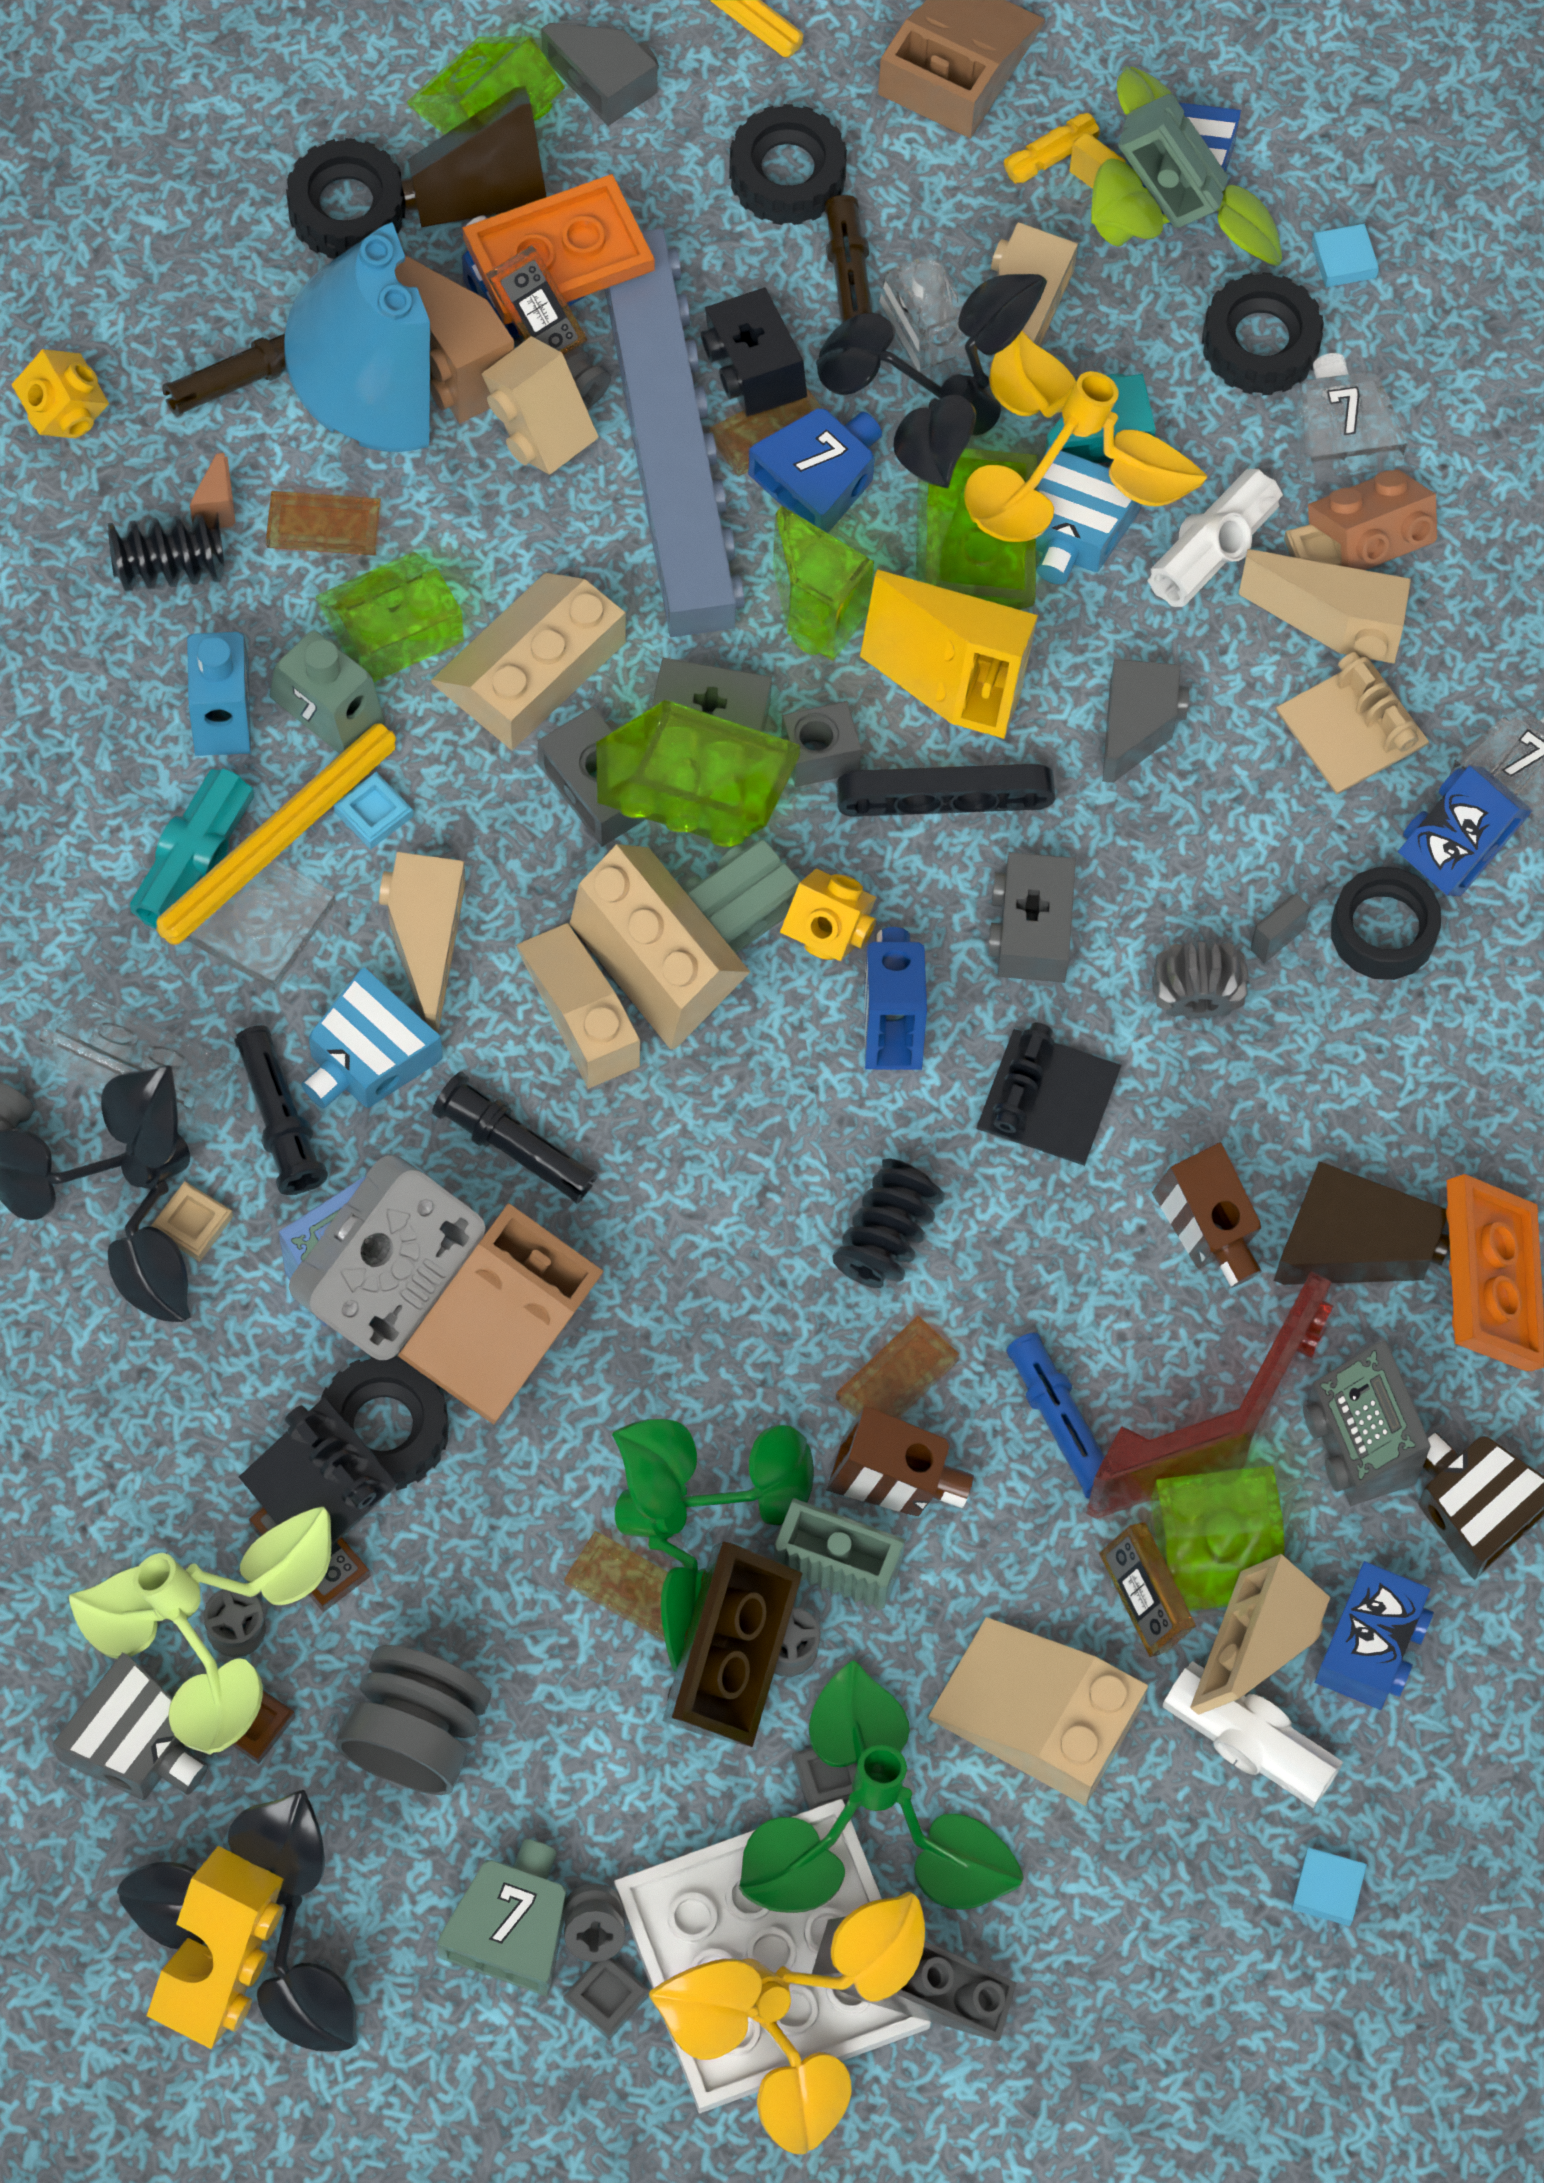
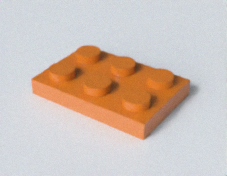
[462,174,655,325]
[1446,1174,1544,1371]

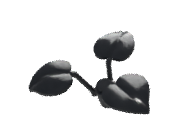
[816,274,1047,488]
[0,1065,191,1322]
[117,1790,358,2052]

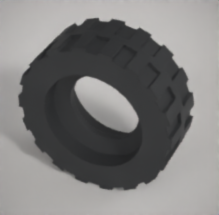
[729,104,847,225]
[286,138,406,259]
[1202,272,1324,395]
[321,1356,449,1491]

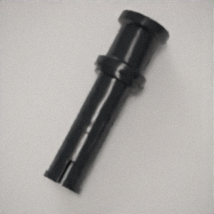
[234,1025,328,1195]
[432,1072,598,1204]

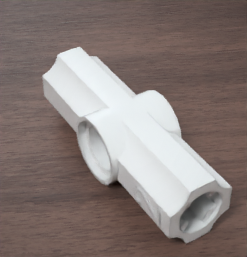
[1147,469,1283,607]
[1163,1661,1343,1808]

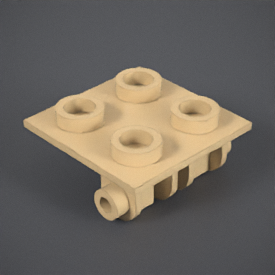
[1275,652,1429,795]

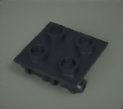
[976,1022,1122,1166]
[239,1397,399,1547]

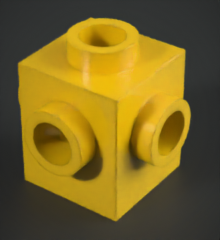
[11,349,109,438]
[780,868,877,961]

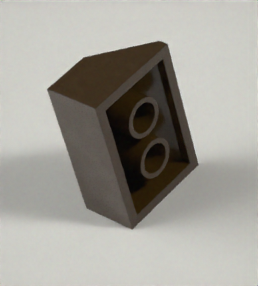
[662,1541,803,1747]

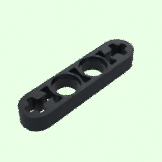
[836,764,1056,817]

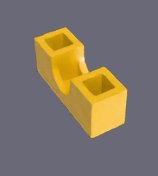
[146,1846,284,2049]

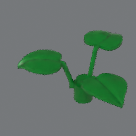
[612,1419,814,1672]
[739,1660,1024,1913]

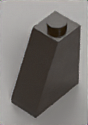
[401,86,547,228]
[1274,1161,1450,1285]

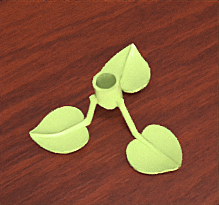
[69,1507,331,1755]

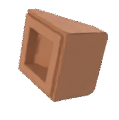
[190,453,236,528]

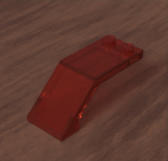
[1086,1272,1334,1519]

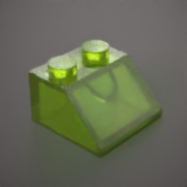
[407,36,565,135]
[773,505,874,661]
[316,552,464,683]
[1150,1466,1285,1614]

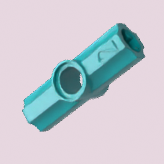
[129,768,254,929]

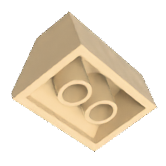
[431,573,626,751]
[569,844,750,1049]

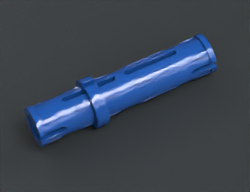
[1006,1333,1119,1499]

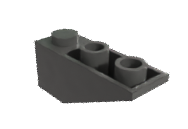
[812,1916,1017,2041]

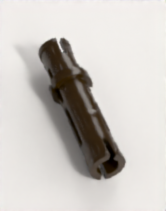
[824,195,873,324]
[162,333,286,417]

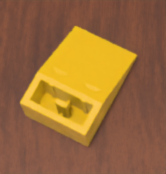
[860,569,1038,739]

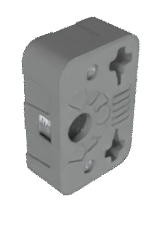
[289,1155,485,1360]

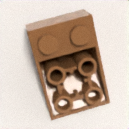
[878,0,1045,139]
[395,255,514,424]
[398,1203,604,1425]

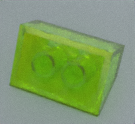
[916,448,1037,610]
[596,699,800,847]

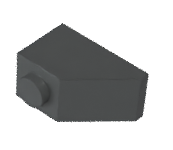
[541,23,659,126]
[1102,659,1189,783]

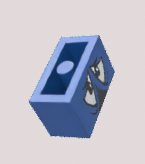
[1397,765,1533,896]
[1314,1561,1434,1710]

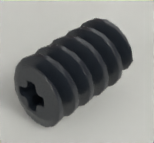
[107,512,224,592]
[832,1158,945,1288]

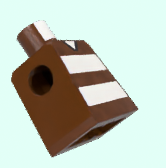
[1152,1142,1262,1288]
[826,1406,974,1516]

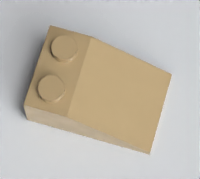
[928,1617,1148,1806]

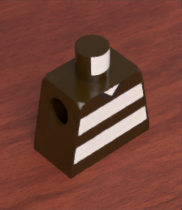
[1418,1432,1544,1580]

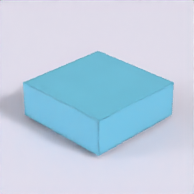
[1311,223,1379,288]
[334,772,413,850]
[1291,1847,1367,1926]

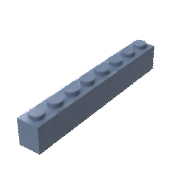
[605,228,745,638]

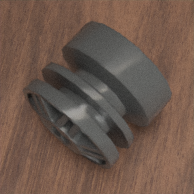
[335,1645,491,1795]

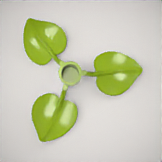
[1091,65,1282,267]

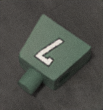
[269,630,385,754]
[437,1839,567,1997]

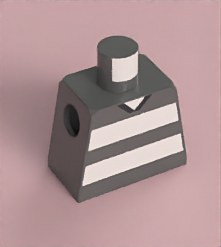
[53,1652,208,1800]

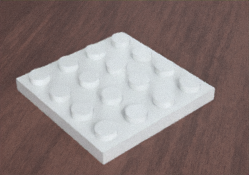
[614,1799,931,2114]

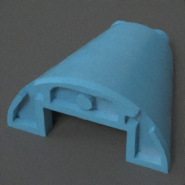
[284,222,430,452]

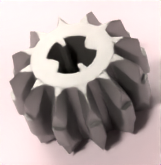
[1152,939,1249,1021]

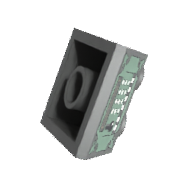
[1303,1340,1431,1506]

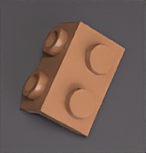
[1308,469,1437,570]

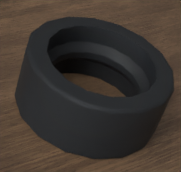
[1331,867,1441,980]

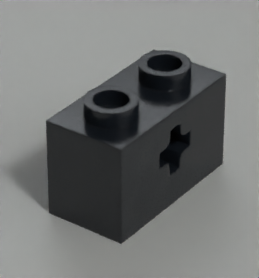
[701,287,807,417]

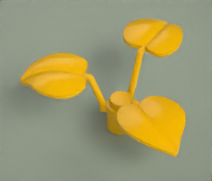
[964,330,1208,542]
[649,1891,925,2154]

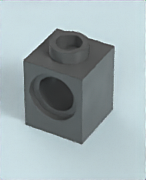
[774,701,862,787]

